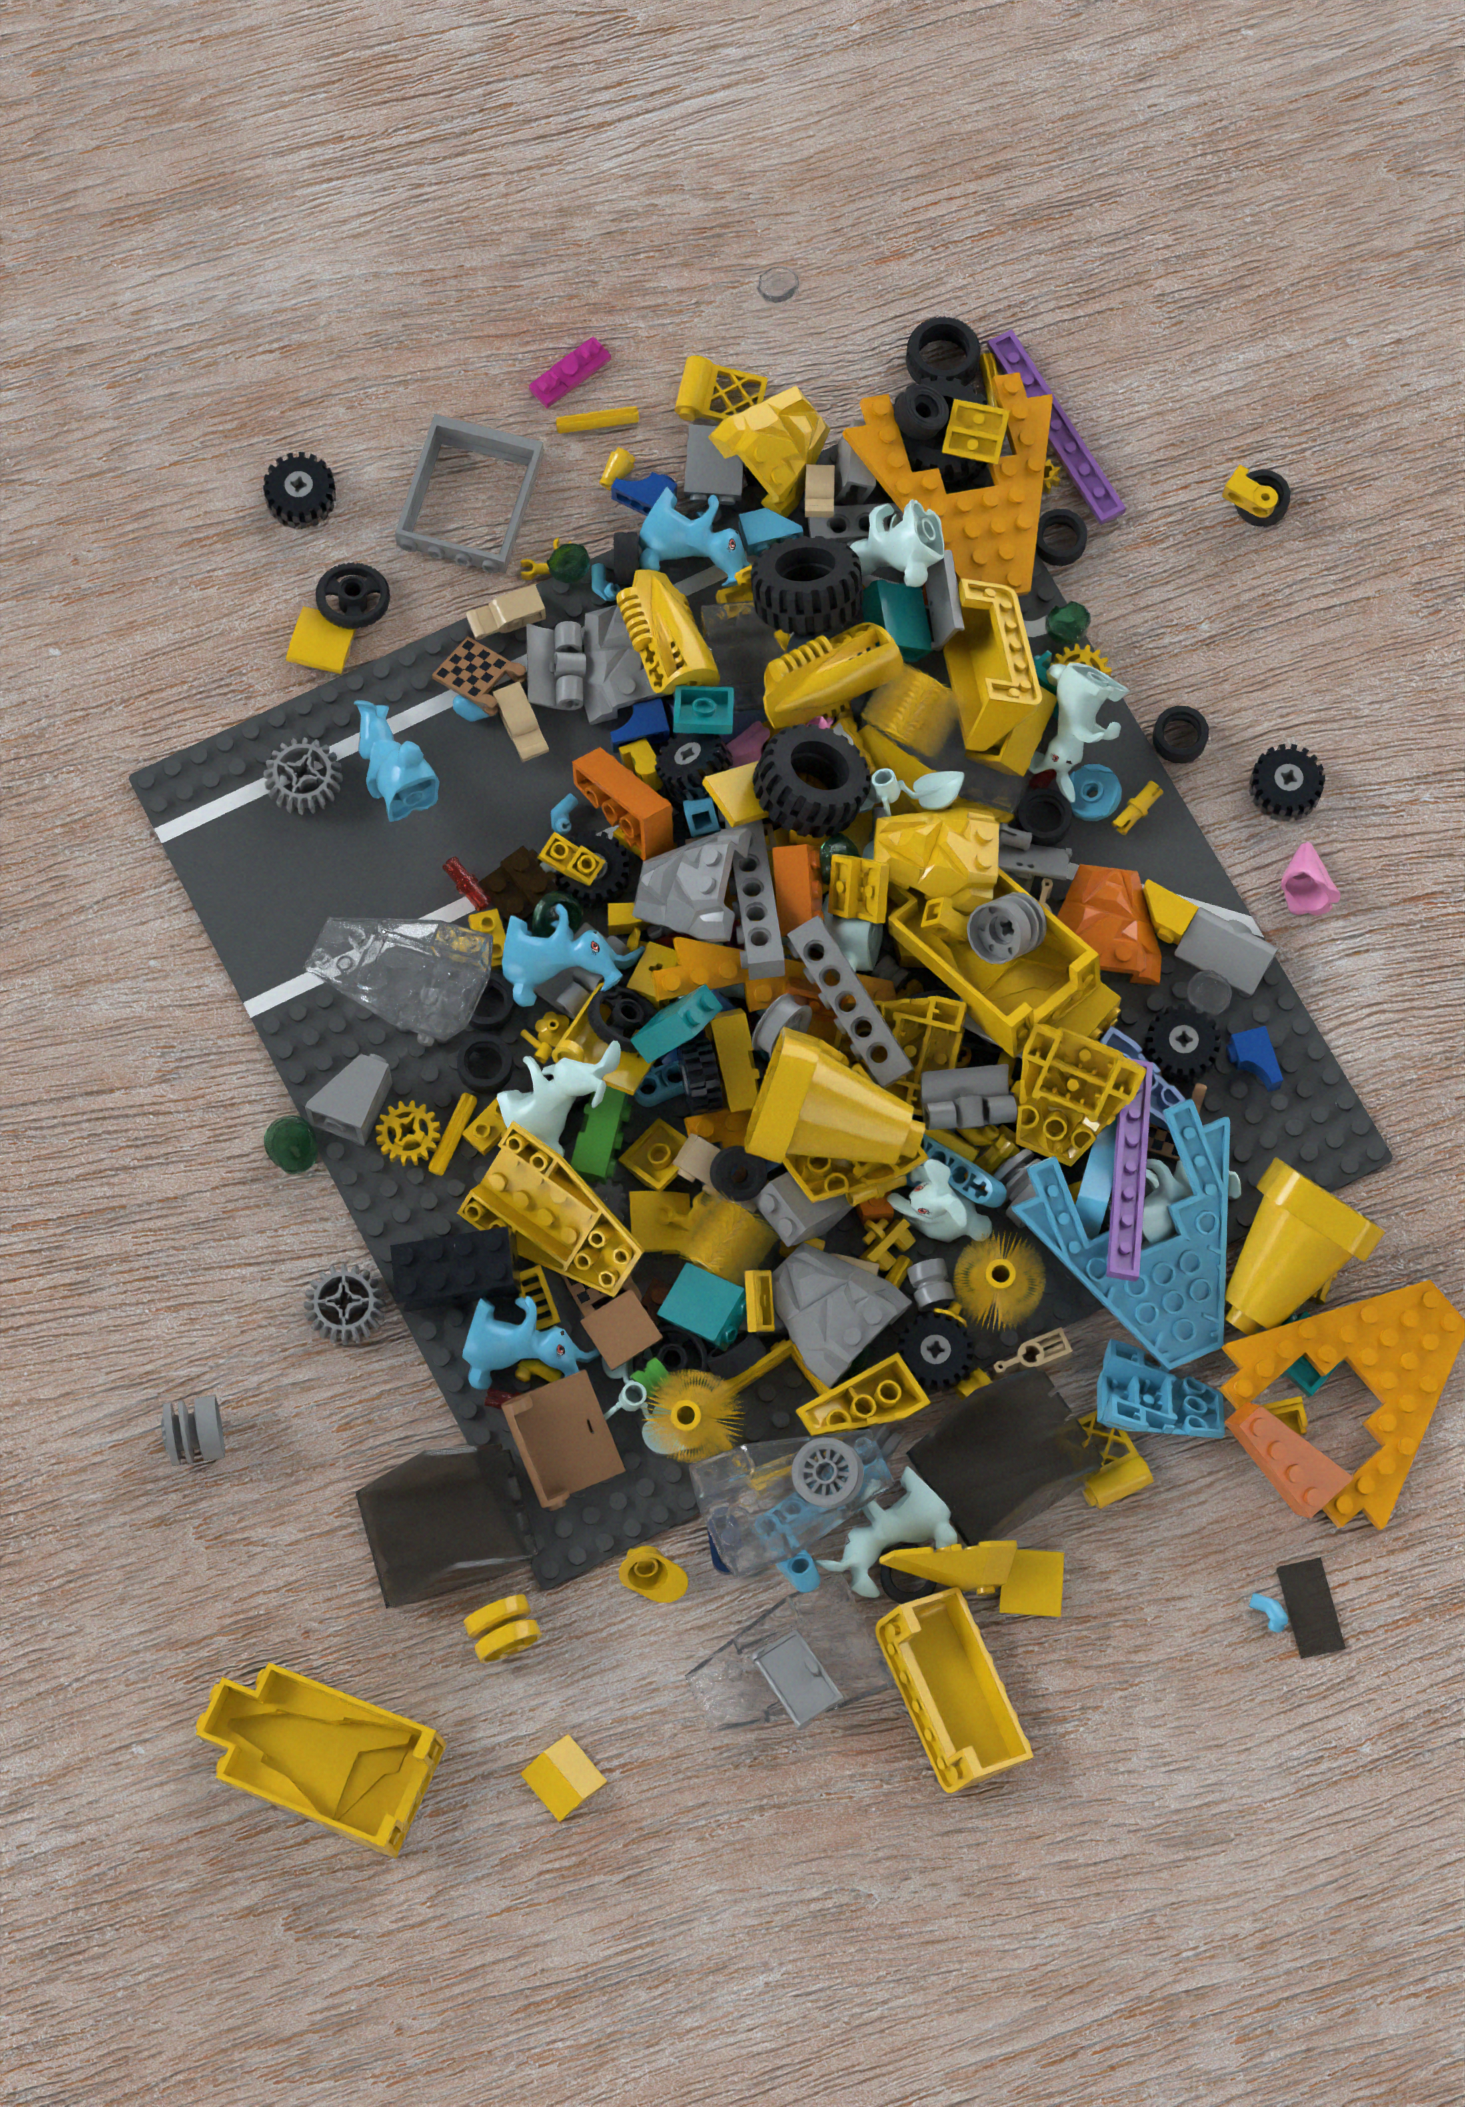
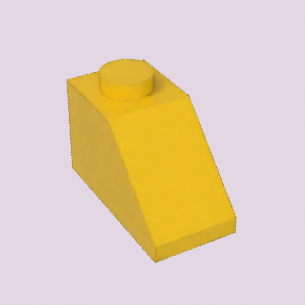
[1143,879,1199,945]

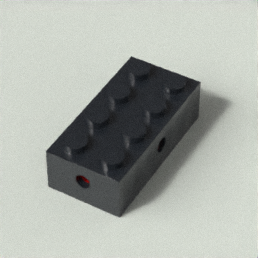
[390,1226,522,1312]

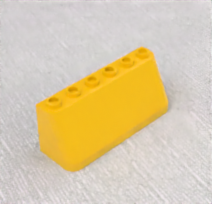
[943,578,1042,751]
[875,1586,1034,1793]

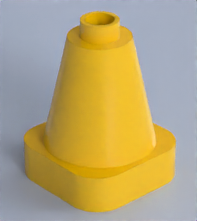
[744,1027,926,1165]
[1224,1157,1386,1336]

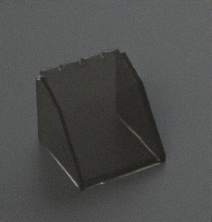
[906,1366,1104,1547]
[355,1444,539,1609]

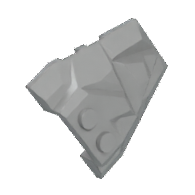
[583,605,684,725]
[632,829,752,942]
[771,1242,912,1389]

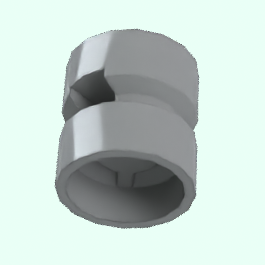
[907,1258,956,1312]

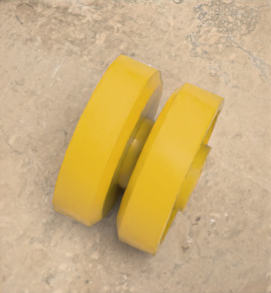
[463,1594,542,1663]

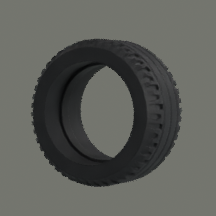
[906,316,981,386]

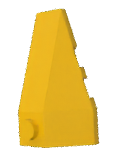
[858,724,960,816]
[796,1352,931,1437]
[879,1540,1017,1596]

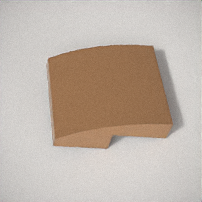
[580,1289,663,1371]

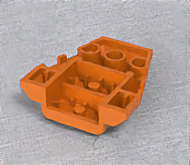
[1057,864,1162,986]

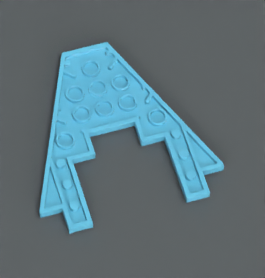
[1011,1099,1230,1370]

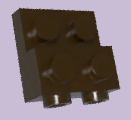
[477,845,560,924]

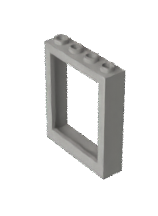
[395,414,544,574]

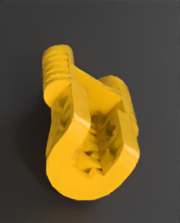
[616,569,720,694]
[763,622,904,729]

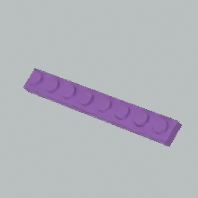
[987,329,1126,525]
[1106,1058,1153,1282]

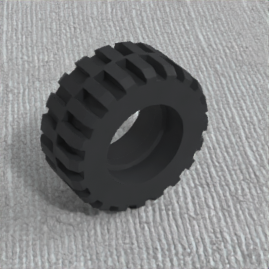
[892,376,988,490]
[751,536,864,635]
[752,724,871,838]

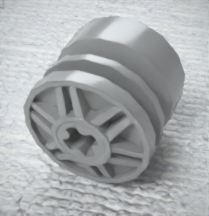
[967,892,1047,964]
[984,1148,1041,1228]
[161,1395,225,1466]

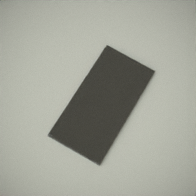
[1276,1557,1346,1659]

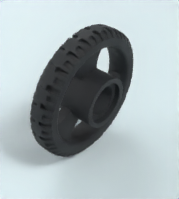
[316,562,390,629]
[587,986,658,1053]
[632,1323,711,1401]

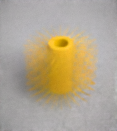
[862,660,968,758]
[668,1187,778,1287]
[953,1230,1046,1332]
[643,1369,745,1463]

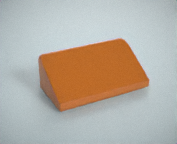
[784,976,847,1024]

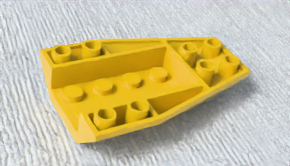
[457,1121,645,1297]

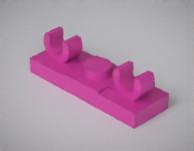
[529,336,611,409]

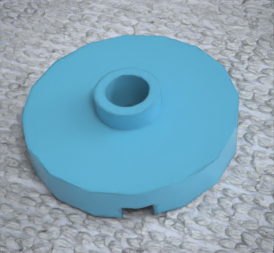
[1069,764,1122,821]

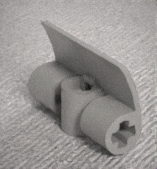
[526,621,586,710]
[1174,907,1279,996]
[534,922,630,1019]
[921,1064,1017,1130]

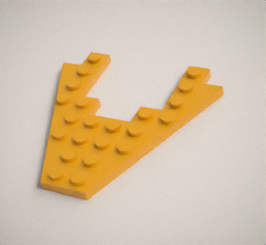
[842,372,1053,596]
[651,937,897,1150]
[1218,1280,1465,1531]

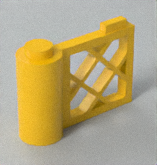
[675,355,768,422]
[1054,1411,1154,1510]

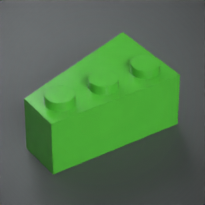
[571,1086,632,1185]

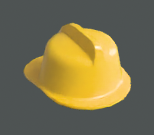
[618,1545,688,1603]

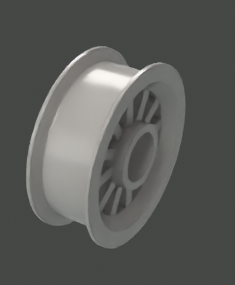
[752,993,812,1059]
[792,1437,864,1509]

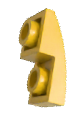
[537,832,606,886]

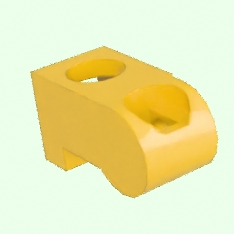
[1221,464,1278,518]
[619,738,663,791]
[921,896,970,945]

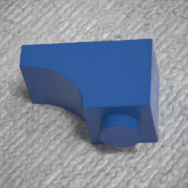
[611,472,677,516]
[610,698,669,754]
[1226,1026,1283,1092]

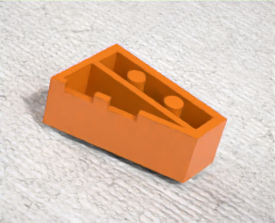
[772,844,825,938]

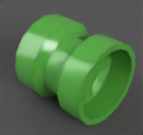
[630,1357,673,1400]

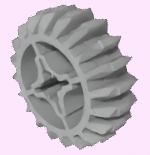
[263,737,343,815]
[304,1263,386,1345]

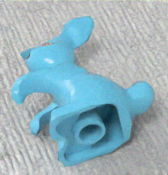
[638,487,752,587]
[354,700,440,822]
[502,904,645,1007]
[462,1296,600,1390]

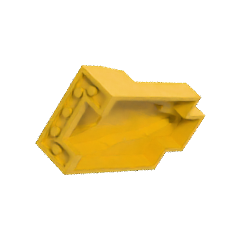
[887,867,1101,1058]
[196,1662,447,1859]

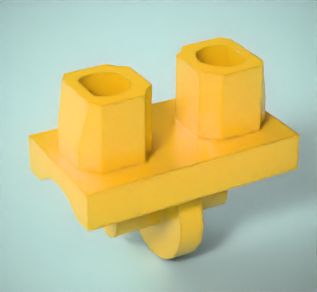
[859,1218,916,1272]

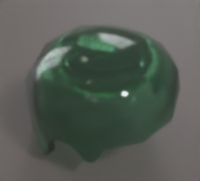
[547,543,590,584]
[1045,601,1091,645]

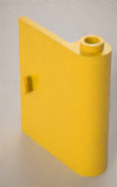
[552,982,656,1095]

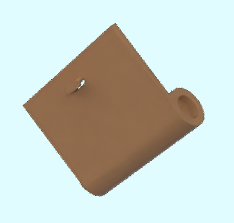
[501,1369,626,1511]

